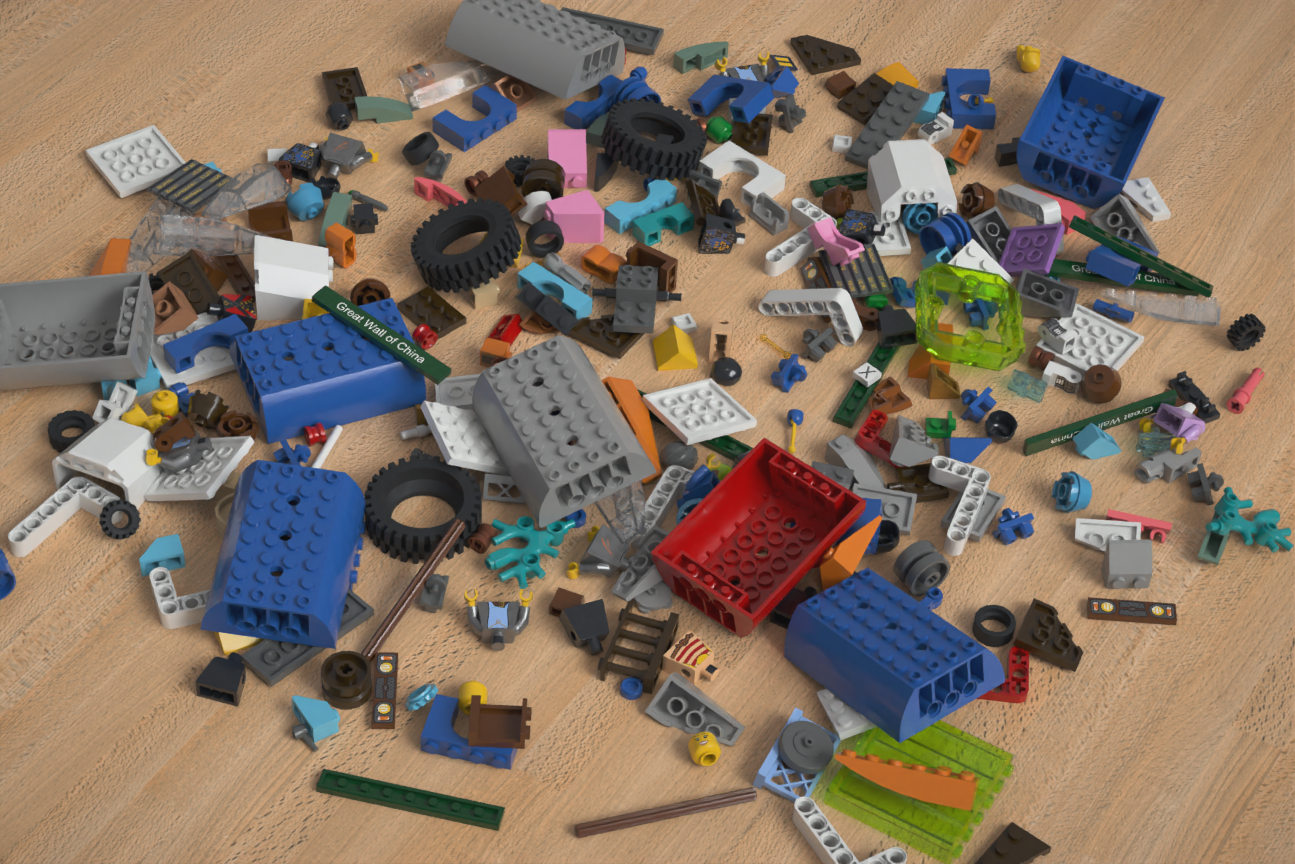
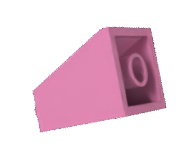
[547,129,587,188]
[544,190,605,243]

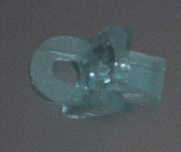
[1007,369,1048,403]
[1136,427,1177,457]

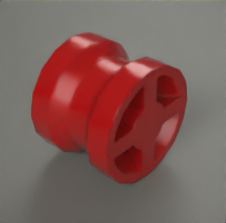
[412,324,438,349]
[304,422,326,447]

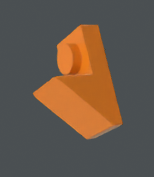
[948,124,983,166]

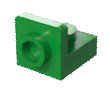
[864,294,888,312]
[925,411,956,439]

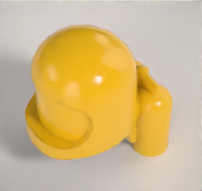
[1016,45,1040,73]
[121,403,162,433]

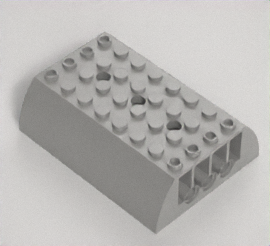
[445,0,625,100]
[0,271,156,391]
[472,335,657,528]

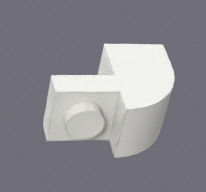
[518,191,552,225]
[92,382,138,423]

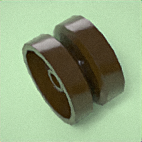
[522,159,565,200]
[321,651,372,710]

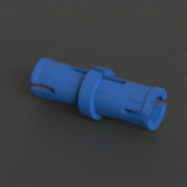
[1093,299,1134,323]

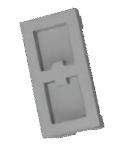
[748,193,789,236]

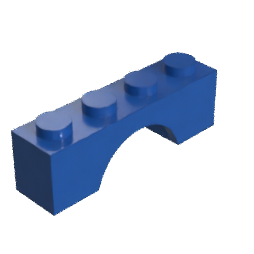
[564,74,622,129]
[163,314,248,374]

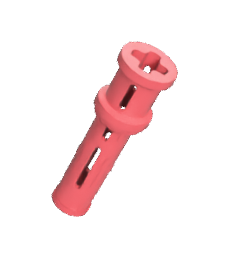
[1226,367,1265,414]

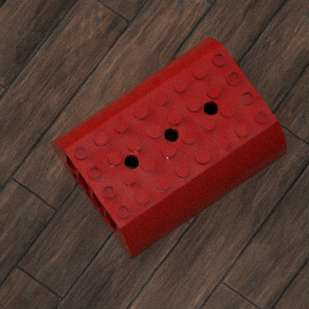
[651,438,866,638]

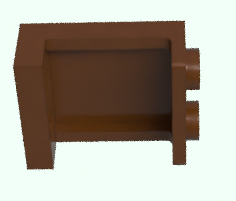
[475,166,528,216]
[247,201,293,246]
[626,241,678,293]
[468,695,532,749]

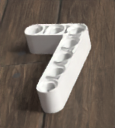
[998,184,1064,255]
[764,198,837,277]
[758,288,863,347]
[928,456,991,556]
[630,465,721,550]
[8,476,123,557]
[150,567,210,629]
[792,796,907,864]

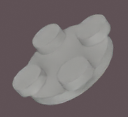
[633,581,673,614]

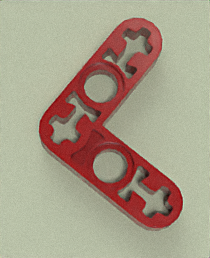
[854,410,907,468]
[976,646,1029,703]

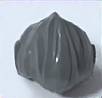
[660,441,699,470]

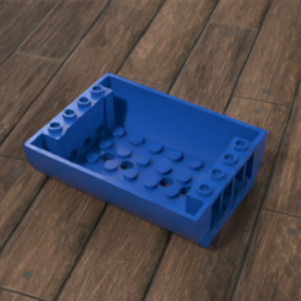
[1017,56,1165,209]

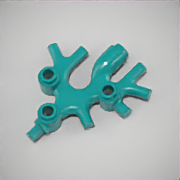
[1206,487,1294,553]
[484,516,576,589]

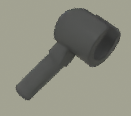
[292,724,318,752]

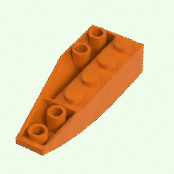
[602,377,663,485]
[835,749,980,811]

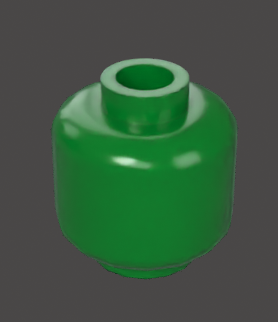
[706,116,733,144]

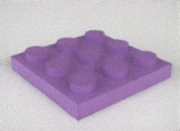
[999,223,1065,277]

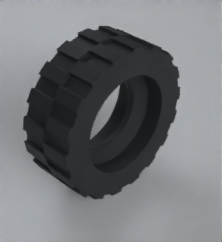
[48,410,95,453]

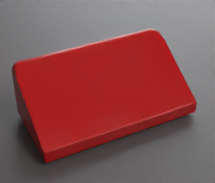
[488,314,523,346]

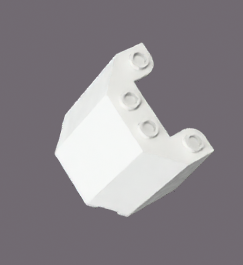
[867,139,957,223]
[254,235,334,321]
[52,418,164,510]

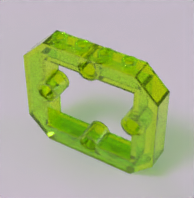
[914,262,1026,371]

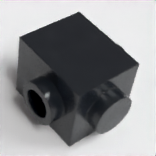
[350,203,378,234]

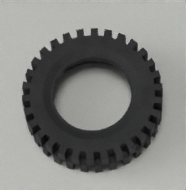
[601,98,707,181]
[411,198,522,293]
[364,455,482,564]

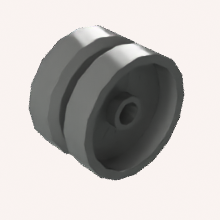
[893,540,950,596]

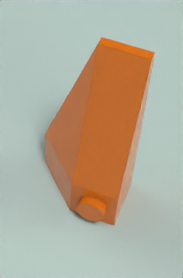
[89,238,131,276]
[907,322,953,380]
[820,515,882,591]

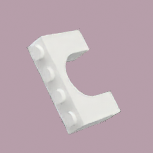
[698,141,786,207]

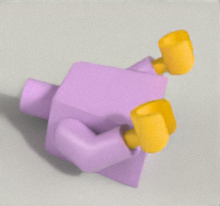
[1139,403,1205,454]

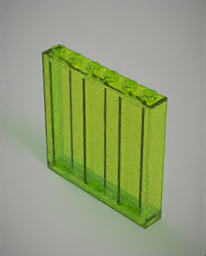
[824,720,1015,864]

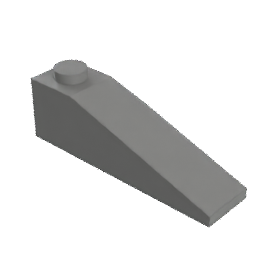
[1090,194,1160,253]
[889,415,939,467]
[825,434,887,489]
[611,526,670,602]
[645,672,745,746]

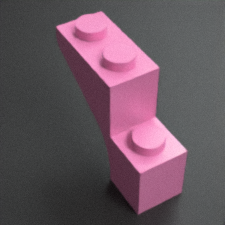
[807,217,865,267]

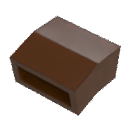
[824,71,856,99]
[549,587,585,617]

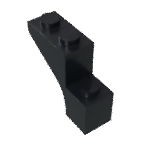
[514,282,578,336]

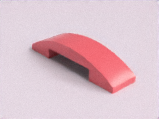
[414,177,467,207]

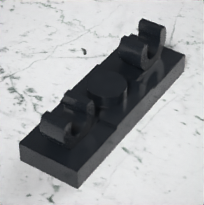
[1168,371,1220,424]

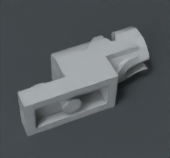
[1135,447,1202,484]

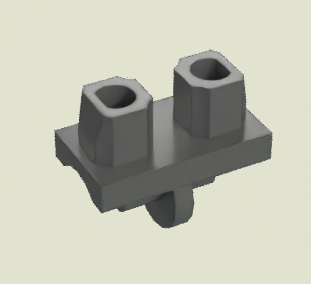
[775,95,806,133]
[424,150,452,183]
[686,170,722,199]
[801,327,838,362]
[1187,463,1224,505]
[420,573,449,613]

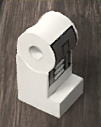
[918,112,954,145]
[1038,318,1078,355]
[1040,361,1082,394]

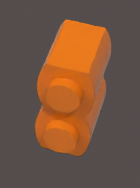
[325,222,357,269]
[581,245,627,284]

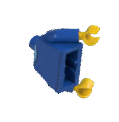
[677,453,721,509]

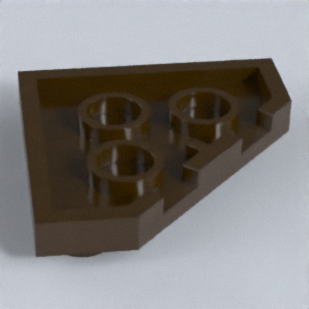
[790,35,861,75]
[570,314,645,359]
[1013,598,1084,672]

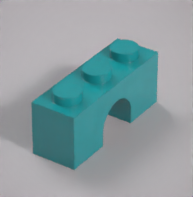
[632,202,694,246]

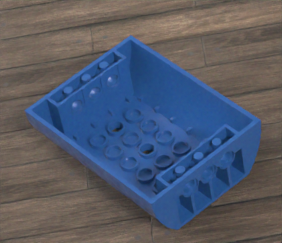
[230,298,426,444]
[201,460,366,649]
[784,567,1005,743]

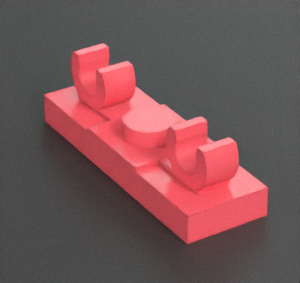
[1106,509,1172,543]

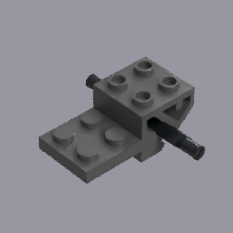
[592,265,682,334]

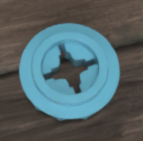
[405,683,438,711]

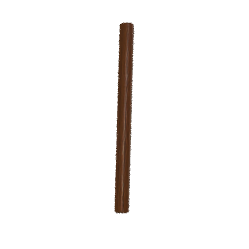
[361,519,465,661]
[575,787,757,838]

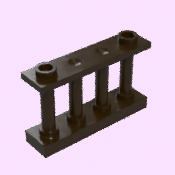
[598,601,679,694]

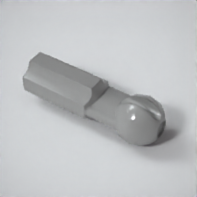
[543,253,591,294]

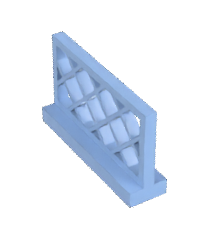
[753,707,841,802]

